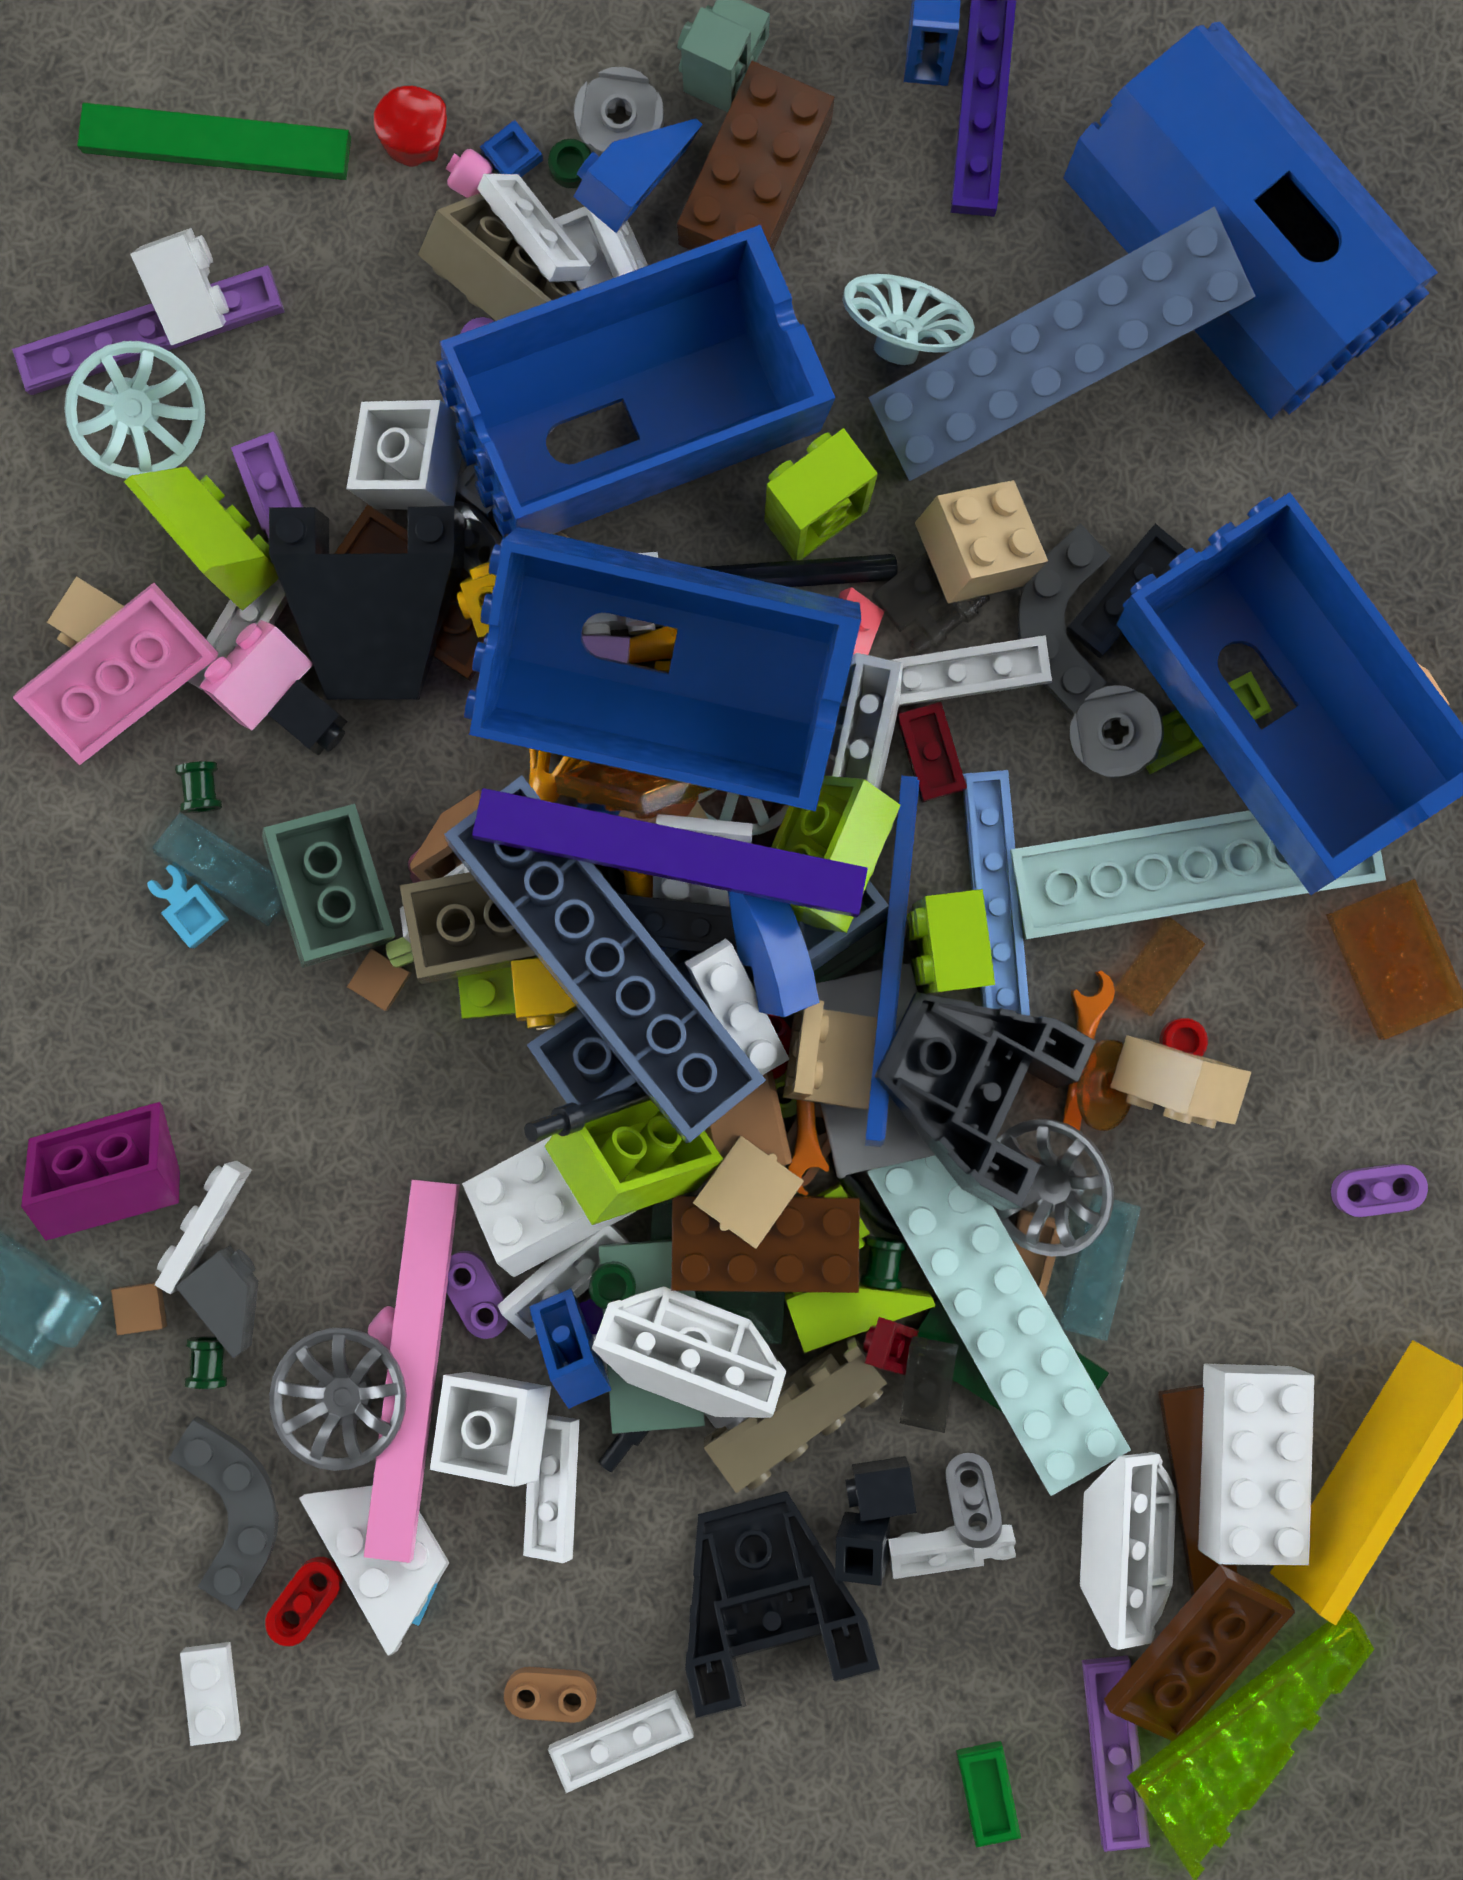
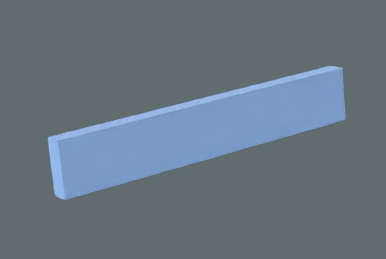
[963,770,1030,1016]

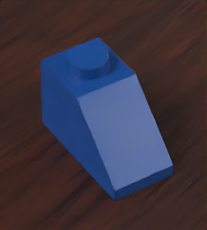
[529,1288,611,1409]

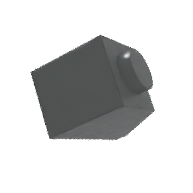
[175,1246,259,1359]

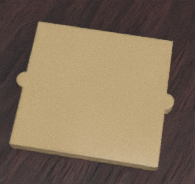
[693,1136,804,1249]

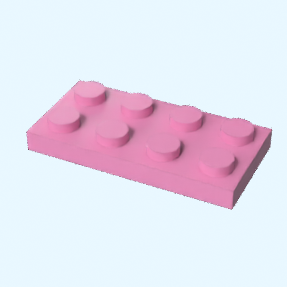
[13,583,218,765]

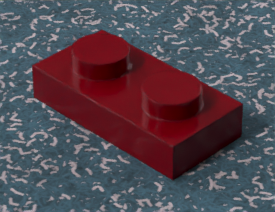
[896,701,967,803]
[863,1317,919,1375]

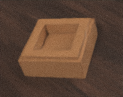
[347,948,412,1011]
[111,1282,167,1335]

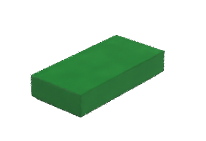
[956,1741,1021,1848]

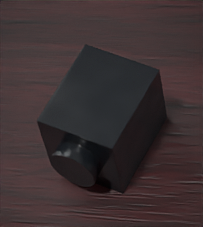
[268,679,348,755]
[845,1456,917,1521]
[835,1512,890,1586]

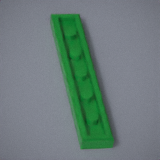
[77,102,351,180]

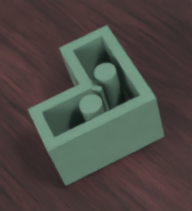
[677,0,770,112]

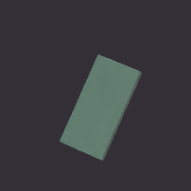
[599,1239,705,1434]

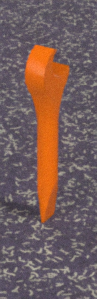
[1063,971,1115,1131]
[788,1100,829,1196]

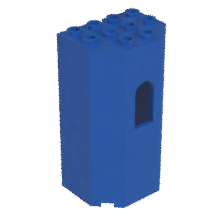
[1063,21,1438,419]
[436,225,836,536]
[1116,492,1463,895]
[464,527,861,811]

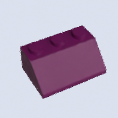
[21,1102,180,1241]

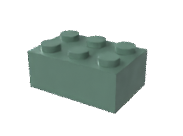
[262,804,396,968]

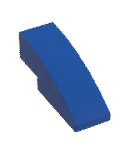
[728,891,820,1017]

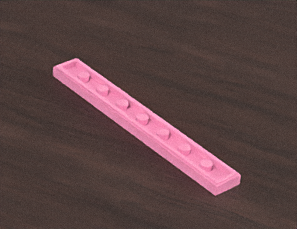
[364,1180,460,1563]

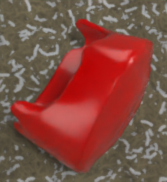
[374,86,447,167]

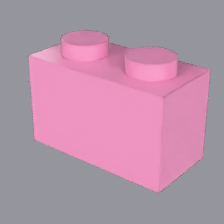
[199,620,313,731]

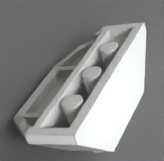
[824,653,903,790]
[592,1286,786,1418]
[1080,1452,1176,1650]

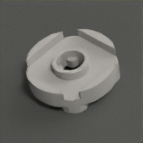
[574,67,664,156]
[1070,685,1164,778]

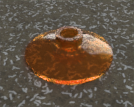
[1077,1039,1132,1131]

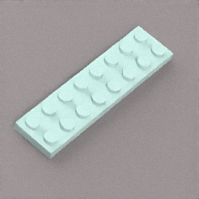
[1010,810,1386,940]
[866,1155,1131,1496]

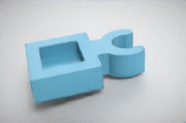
[147,865,229,949]

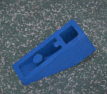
[573,118,703,233]

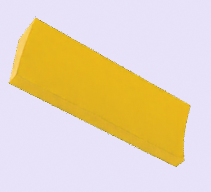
[1270,1340,1463,1625]

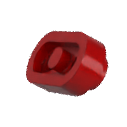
[265,1557,343,1646]

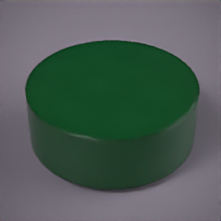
[548,139,591,188]
[589,1261,636,1310]

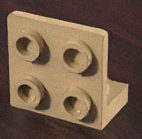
[783,1000,877,1110]

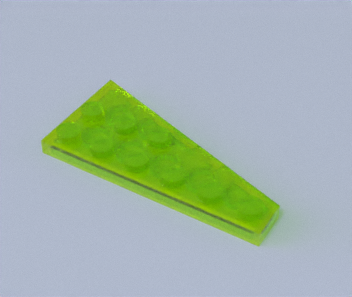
[1127,1608,1375,1880]

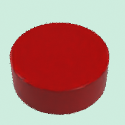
[1159,1018,1208,1056]

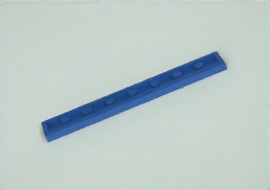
[865,775,920,1147]

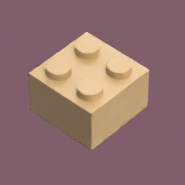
[915,480,1048,604]

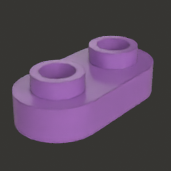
[1331,1164,1428,1217]
[446,1251,509,1339]

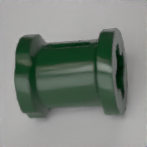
[175,761,222,813]
[861,1236,907,1290]
[185,1336,227,1389]

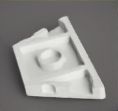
[299,1485,449,1656]

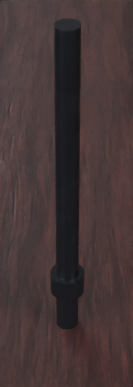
[524,1084,651,1142]

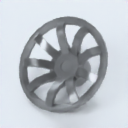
[993,1119,1114,1257]
[269,1328,407,1471]

